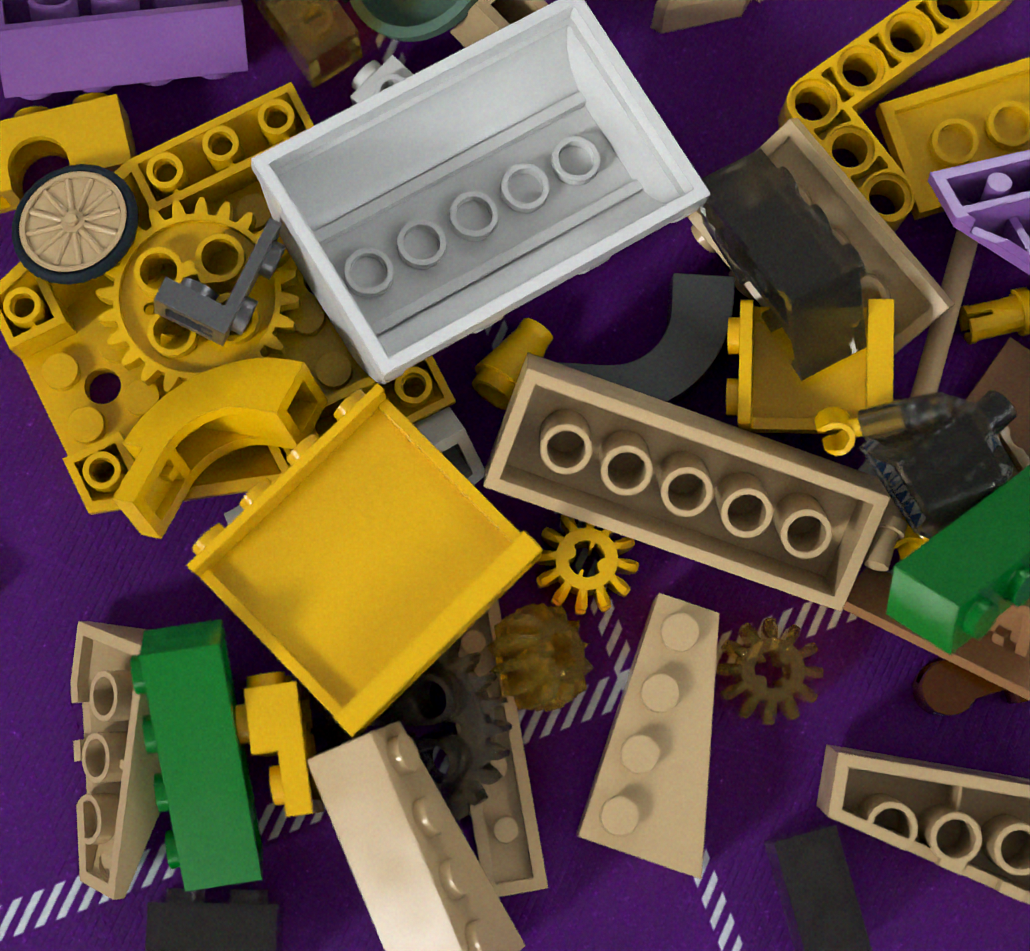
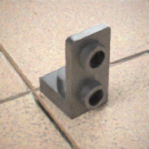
[154,218,286,346]

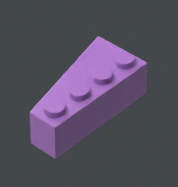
[0,0,248,100]

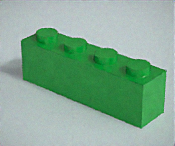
[886,465,1030,655]
[130,619,263,892]

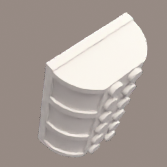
[251,0,711,384]

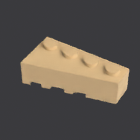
[576,593,719,879]
[306,721,525,951]
[816,744,1030,904]

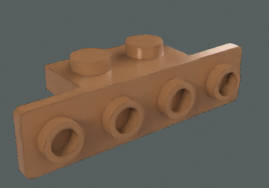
[843,567,1030,701]

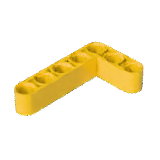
[778,0,1013,232]

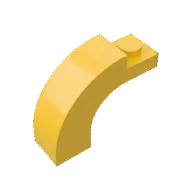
[112,358,328,539]

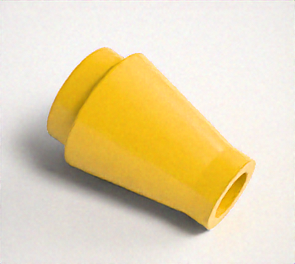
[472,318,553,410]

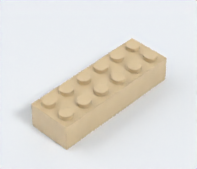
[483,353,891,612]

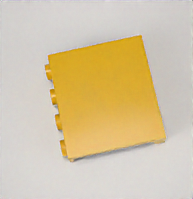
[186,383,543,738]

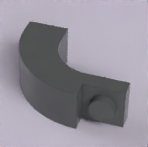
[556,273,735,405]

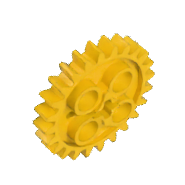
[96,197,301,393]

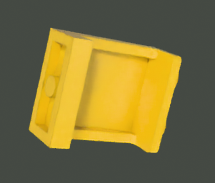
[726,299,894,435]

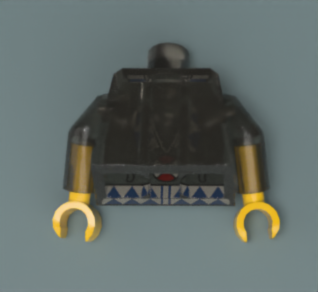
[814,390,1017,560]

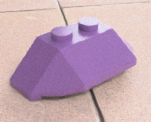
[928,149,1030,275]

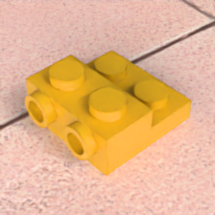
[235,672,324,817]

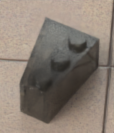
[700,149,867,381]

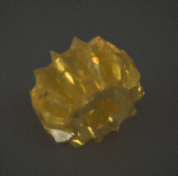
[487,603,593,712]
[715,618,823,725]

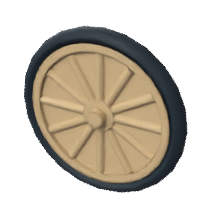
[12,164,138,285]

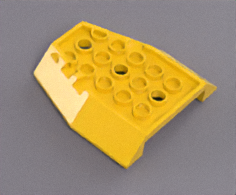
[0,82,456,515]

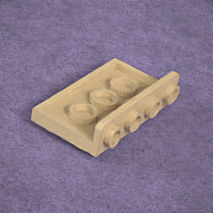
[687,118,955,355]

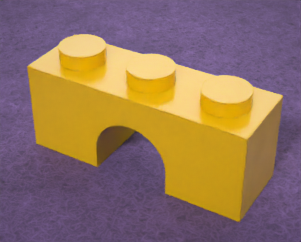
[0,92,137,214]

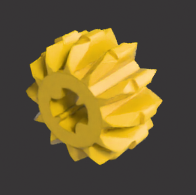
[536,514,639,615]

